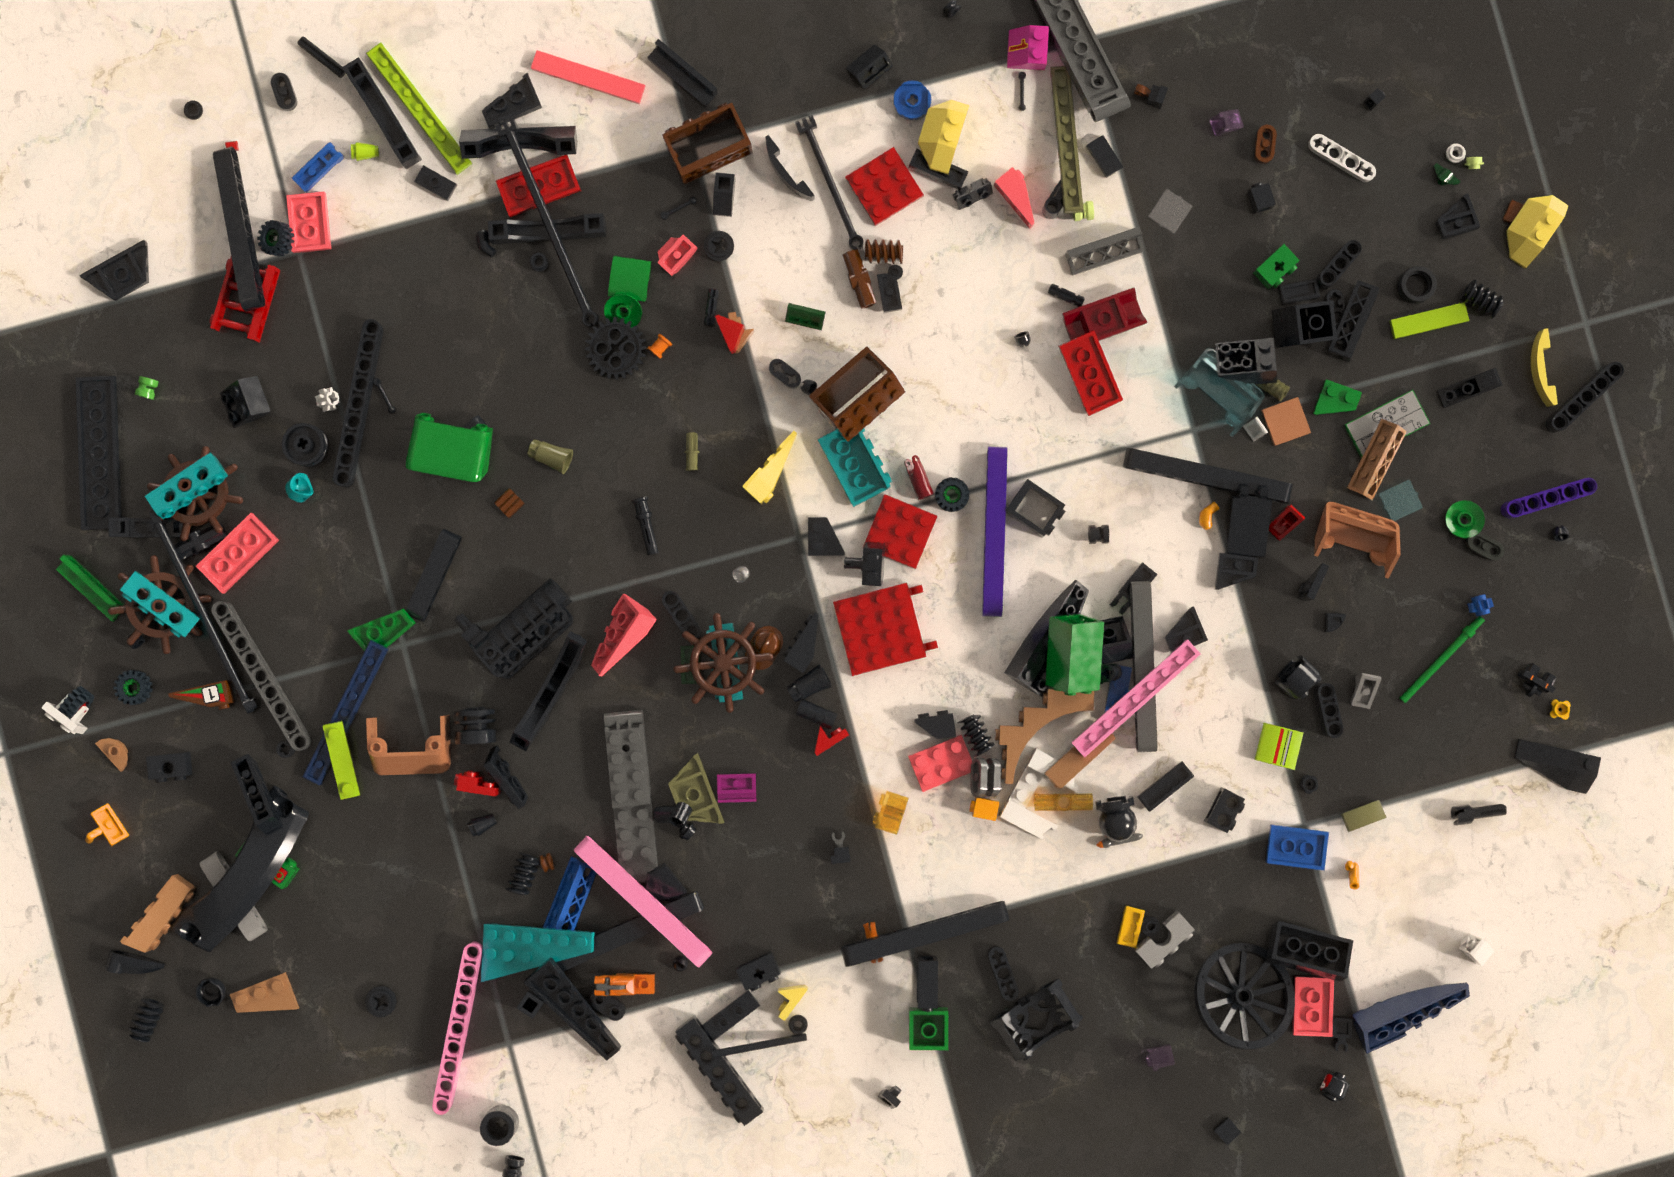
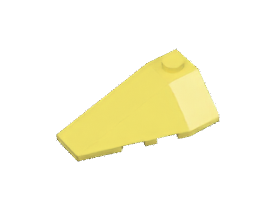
[742,431,797,504]

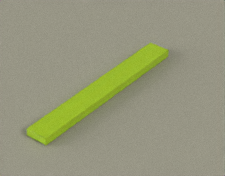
[366,42,472,175]

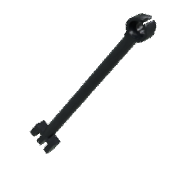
[795,115,864,250]

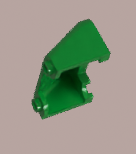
[405,413,493,482]

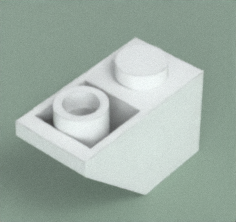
[1459,934,1494,966]

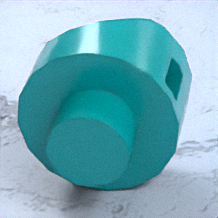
[285,473,314,503]

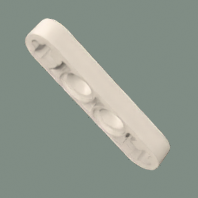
[1308,134,1376,182]

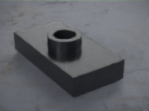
[414,165,457,201]

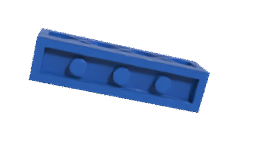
[543,856,596,930]

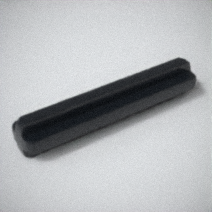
[297,36,346,78]

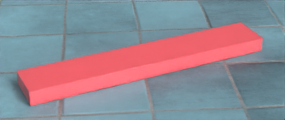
[531,50,646,104]

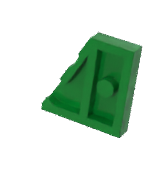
[1312,379,1362,415]

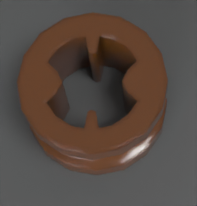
[540,853,555,872]

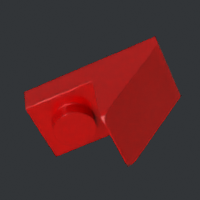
[815,726,849,756]

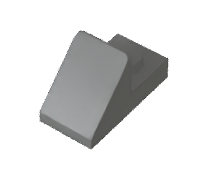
[1350,673,1381,709]

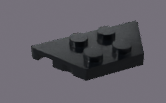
[79,240,149,301]

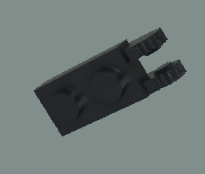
[1109,562,1158,615]

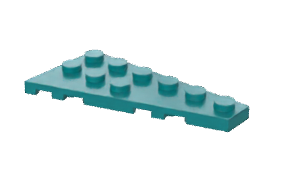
[481,923,594,982]

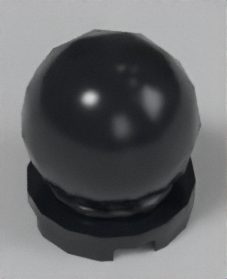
[1095,796,1137,842]

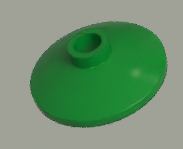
[604,294,642,328]
[1445,500,1485,538]

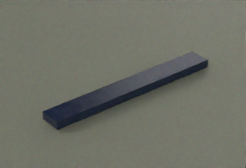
[302,640,389,785]

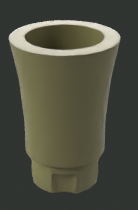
[527,439,573,474]

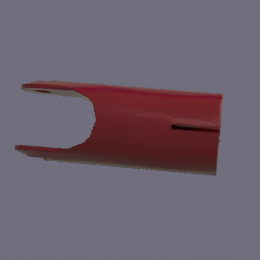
[904,455,934,500]

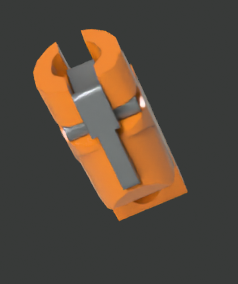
[594,973,655,996]

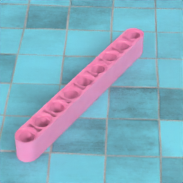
[574,835,712,968]
[432,941,483,1115]

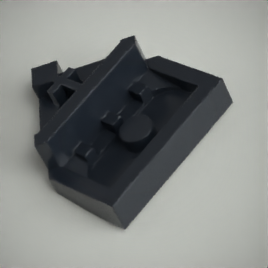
[645,862,687,902]

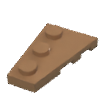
[230,972,299,1013]

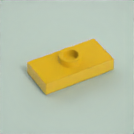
[1116,905,1145,948]

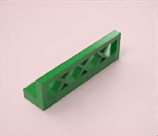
[56,555,124,622]

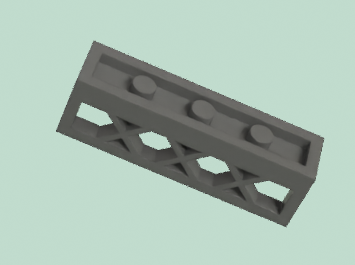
[1065,226,1145,276]

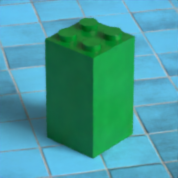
[1045,614,1104,696]

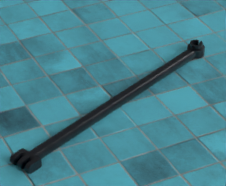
[495,116,598,326]
[149,510,257,714]

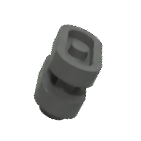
[970,758,1002,797]

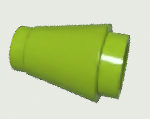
[351,142,379,161]

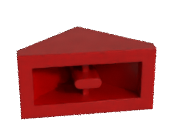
[715,315,745,354]
[1269,505,1305,541]

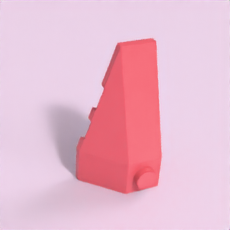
[591,594,657,677]

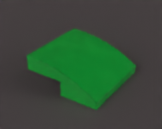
[608,256,652,301]

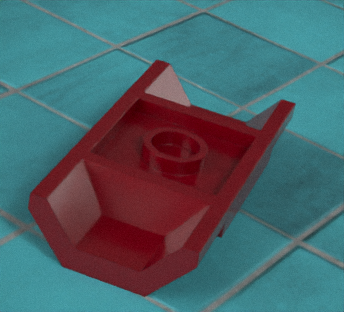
[1062,287,1147,341]

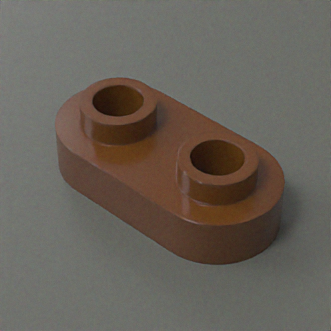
[1254,125,1277,164]

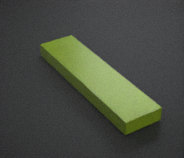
[1389,302,1469,339]

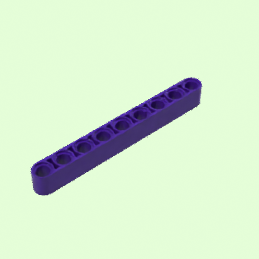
[982,446,1008,617]

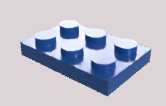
[1266,824,1329,871]

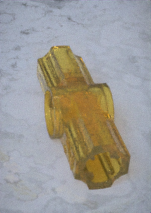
[1034,793,1093,811]

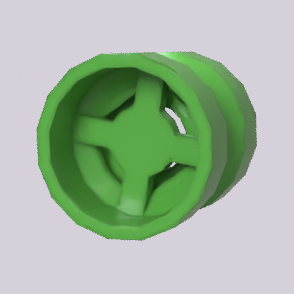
[134,376,159,400]

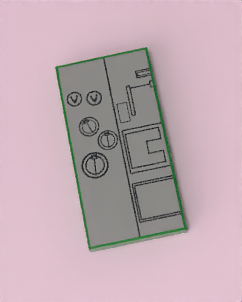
[1344,390,1431,459]

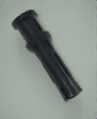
[631,496,659,556]

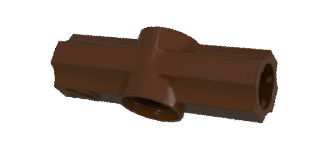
[842,249,877,309]

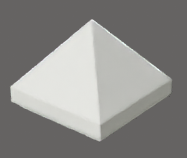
[1243,417,1268,442]

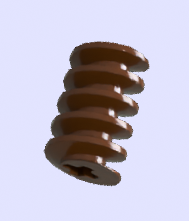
[865,239,903,264]

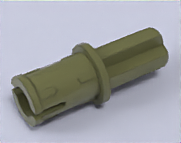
[684,432,700,471]

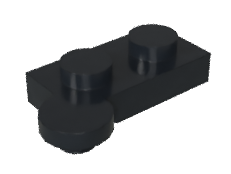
[877,265,903,313]

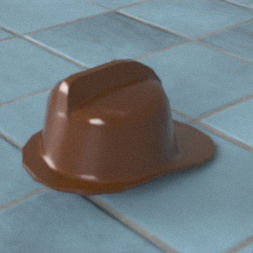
[745,626,783,670]

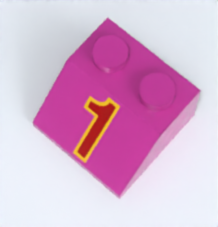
[1007,25,1049,71]

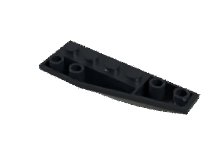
[1004,580,1089,697]

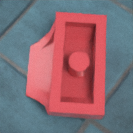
[657,235,698,276]

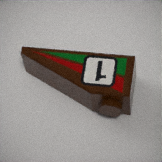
[168,680,235,710]

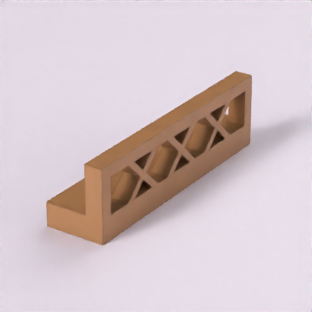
[1347,419,1407,500]

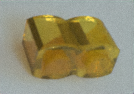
[872,791,909,835]

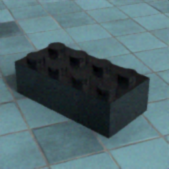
[1266,921,1354,982]

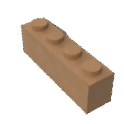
[120,874,196,953]

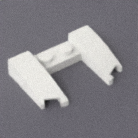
[999,748,1078,839]

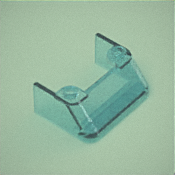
[1174,348,1265,437]

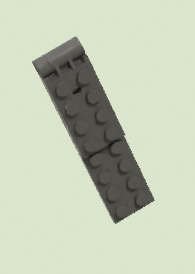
[1034,0,1131,123]
[604,710,658,882]

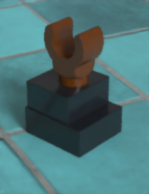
[1134,84,1168,109]

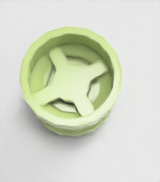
[1073,201,1094,221]

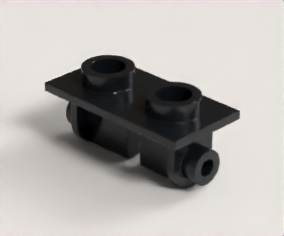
[952,178,993,210]

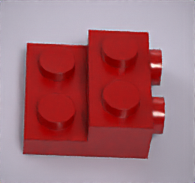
[454,770,501,796]

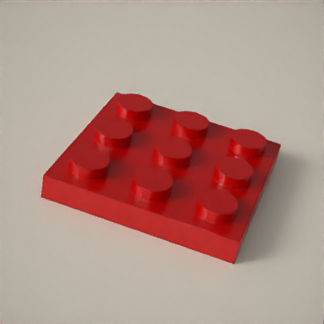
[845,147,924,226]
[863,494,937,569]

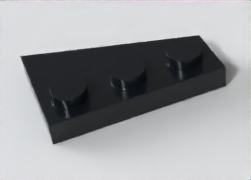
[482,73,542,129]

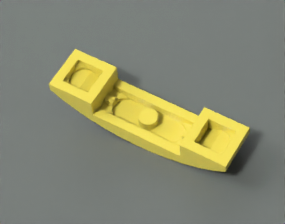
[1531,329,1558,407]

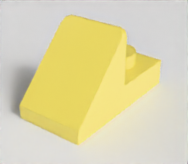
[778,985,808,1021]

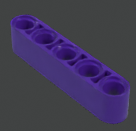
[1501,478,1597,519]

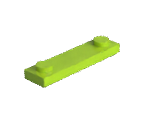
[323,721,360,800]

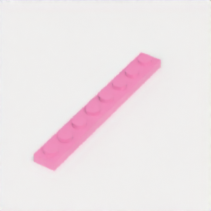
[1071,639,1200,757]

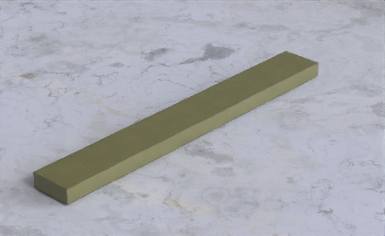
[1050,66,1084,214]

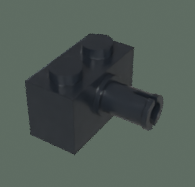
[844,542,885,586]

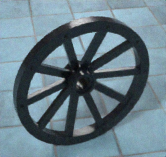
[1194,943,1295,1050]

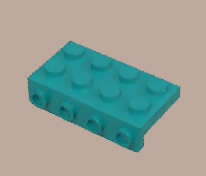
[818,428,892,507]

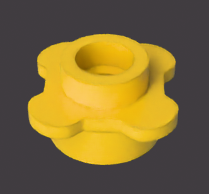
[1550,699,1570,720]

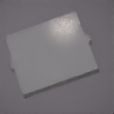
[1148,189,1193,234]

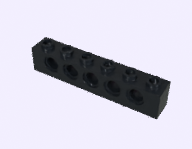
[675,1015,764,1126]

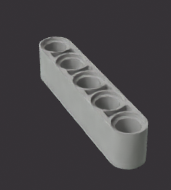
[200,851,268,941]

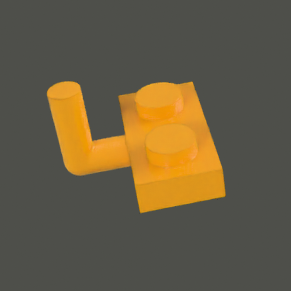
[85,803,129,847]

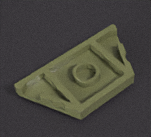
[668,753,725,824]

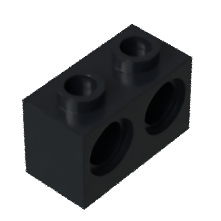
[1204,787,1245,833]

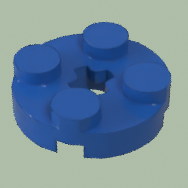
[893,81,932,120]

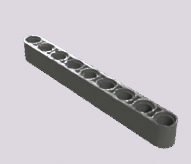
[1130,581,1158,752]
[211,601,312,751]

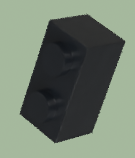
[1363,88,1386,110]

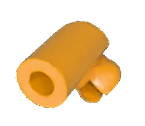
[1199,502,1220,530]
[1345,861,1360,890]

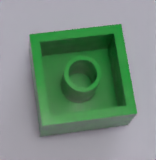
[909,1007,948,1050]

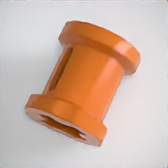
[647,333,672,359]

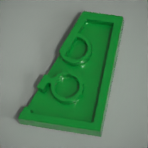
[347,608,416,651]

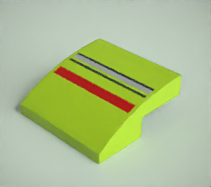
[1254,723,1303,770]

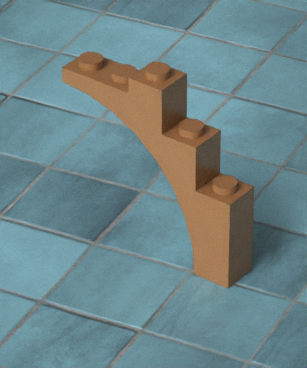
[995,689,1094,784]

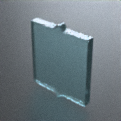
[1379,479,1423,521]

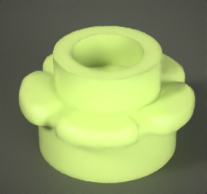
[1464,157,1484,169]

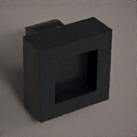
[877,1085,902,1109]

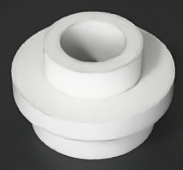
[1446,144,1466,163]

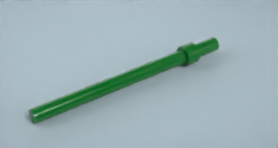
[1399,616,1485,703]

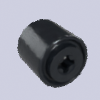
[479,1105,519,1146]

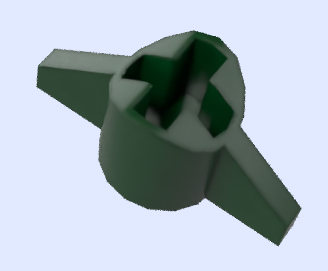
[1434,163,1461,186]

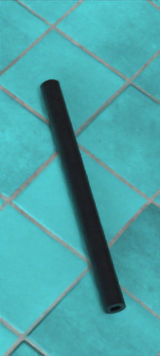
[711,1033,807,1058]

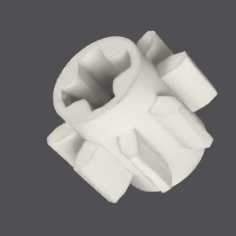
[315,387,340,412]

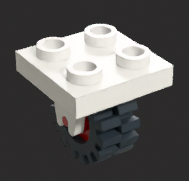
[42,686,94,734]

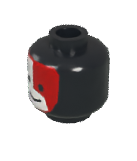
[1320,1072,1350,1103]

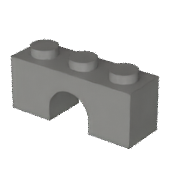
[1134,911,1194,969]

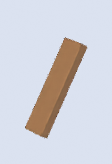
[1044,734,1116,789]

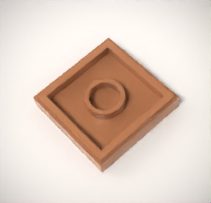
[1261,397,1311,446]

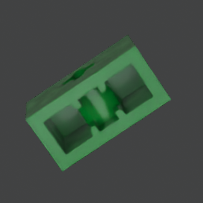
[1253,244,1300,289]

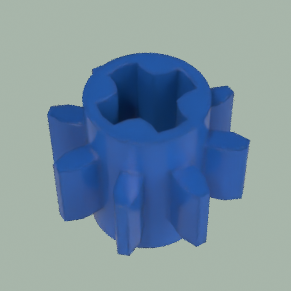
[1467,594,1494,617]

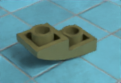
[1341,800,1387,832]

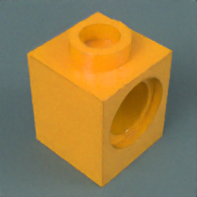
[969,797,999,821]

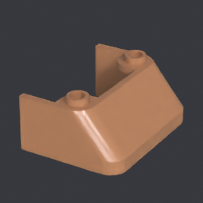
[1314,502,1401,578]
[366,715,451,775]

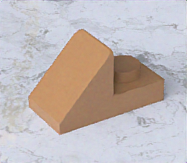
[728,312,754,354]

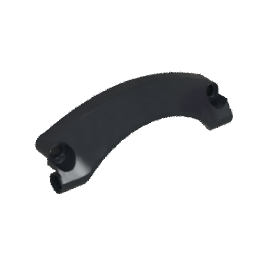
[170,786,309,952]

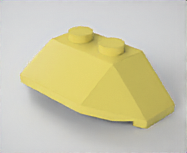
[918,100,969,174]
[1506,195,1568,269]

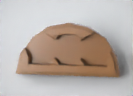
[95,738,128,772]

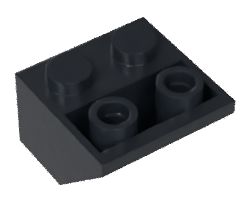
[220,376,271,428]

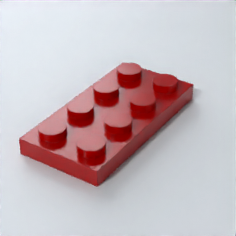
[496,155,581,217]
[1058,330,1123,416]

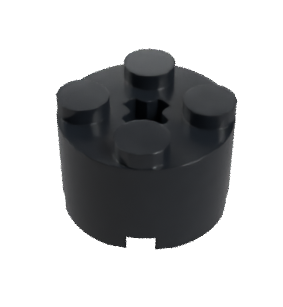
[1275,655,1322,700]

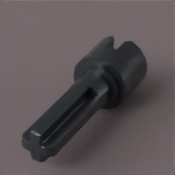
[1451,804,1507,826]

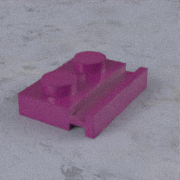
[717,773,756,803]

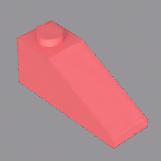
[994,167,1034,229]

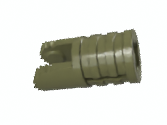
[1255,380,1290,401]

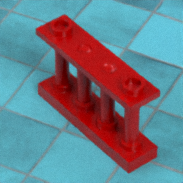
[210,257,280,343]

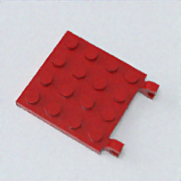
[833,583,938,676]

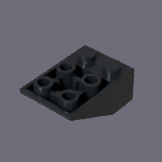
[1215,338,1277,384]

